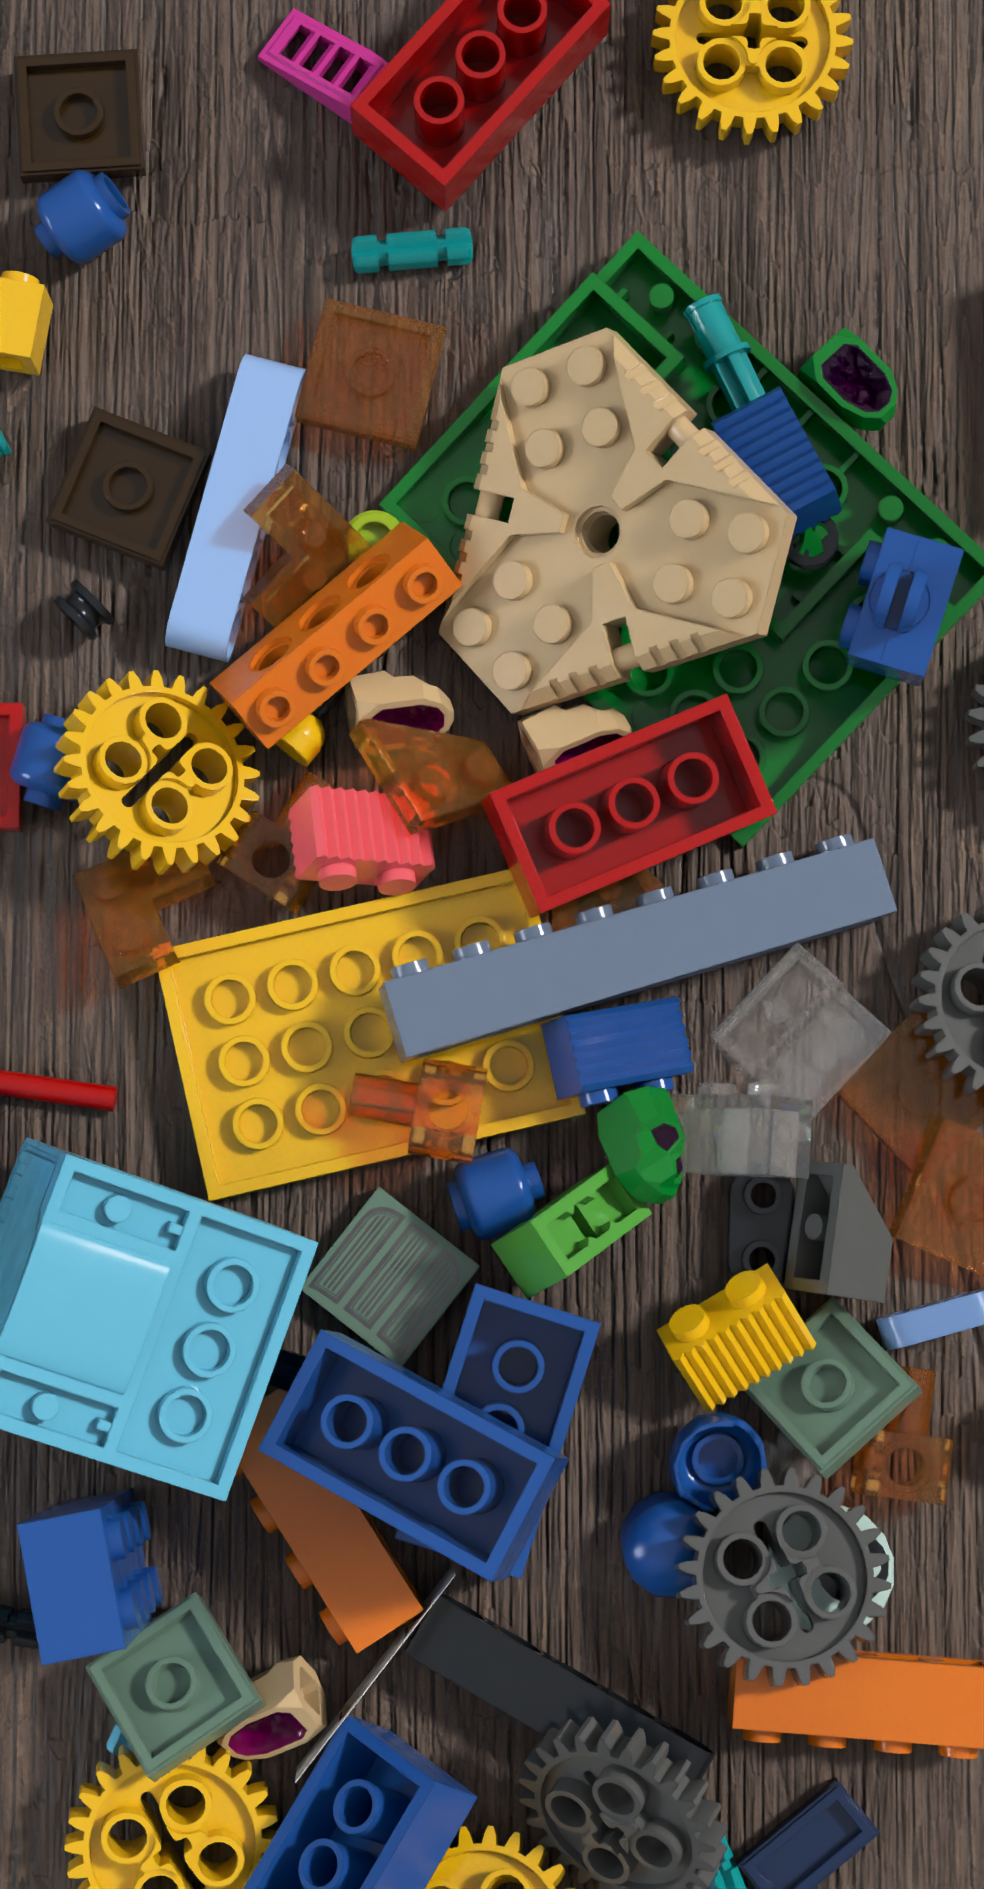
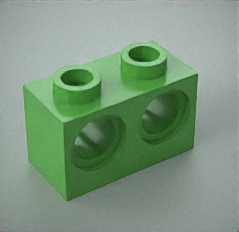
[491,1163,652,1299]

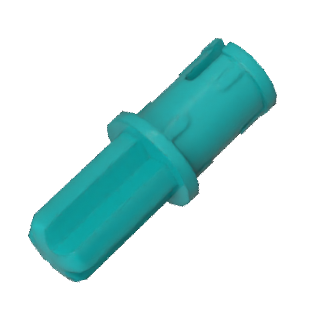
[683,293,766,411]

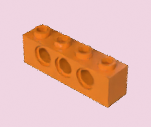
[209,522,463,749]

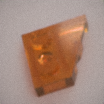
[349,719,511,835]

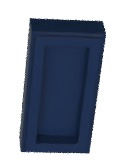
[736,1777,880,1889]

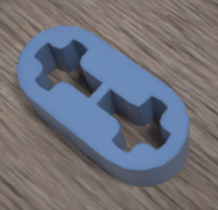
[876,1288,984,1351]

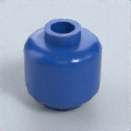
[34,169,131,264]
[10,713,78,811]
[446,1147,546,1240]

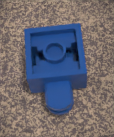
[838,527,964,687]

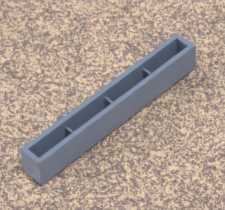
[379,833,897,1064]

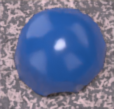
[668,1412,768,1513]
[619,1491,709,1598]

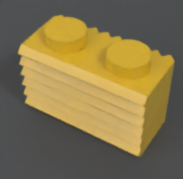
[656,1263,816,1411]

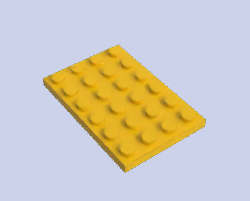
[154,869,586,1202]

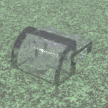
[709,942,892,1129]

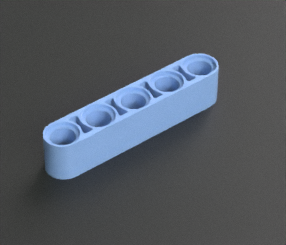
[165,354,307,662]

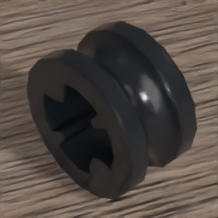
[787,517,839,570]
[52,579,115,642]

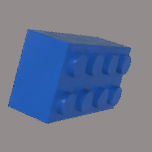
[395,1283,601,1579]
[258,1329,569,1582]
[17,1488,163,1665]
[243,1715,478,1889]

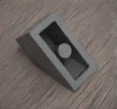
[783,1160,893,1303]

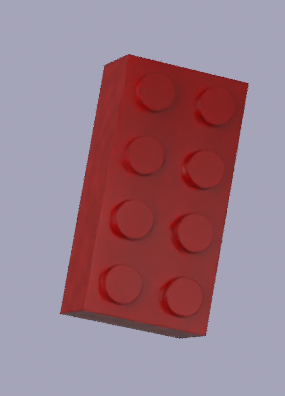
[350,0,611,212]
[480,693,778,918]

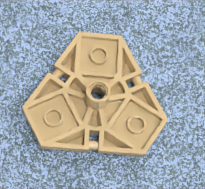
[439,328,797,715]

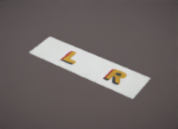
[295,1565,456,1783]

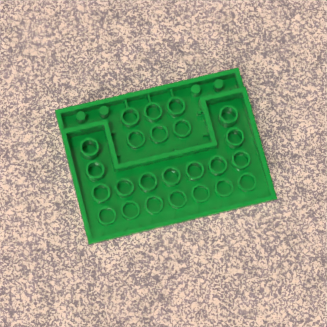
[379,231,984,847]

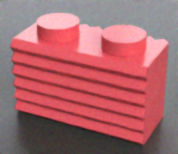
[288,785,436,896]

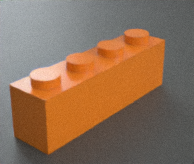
[234,1389,424,1653]
[727,1650,984,1759]

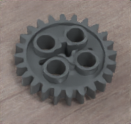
[909,905,984,1096]
[674,1467,892,1687]
[519,1716,728,1889]

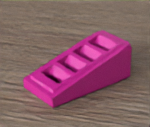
[258,8,389,125]

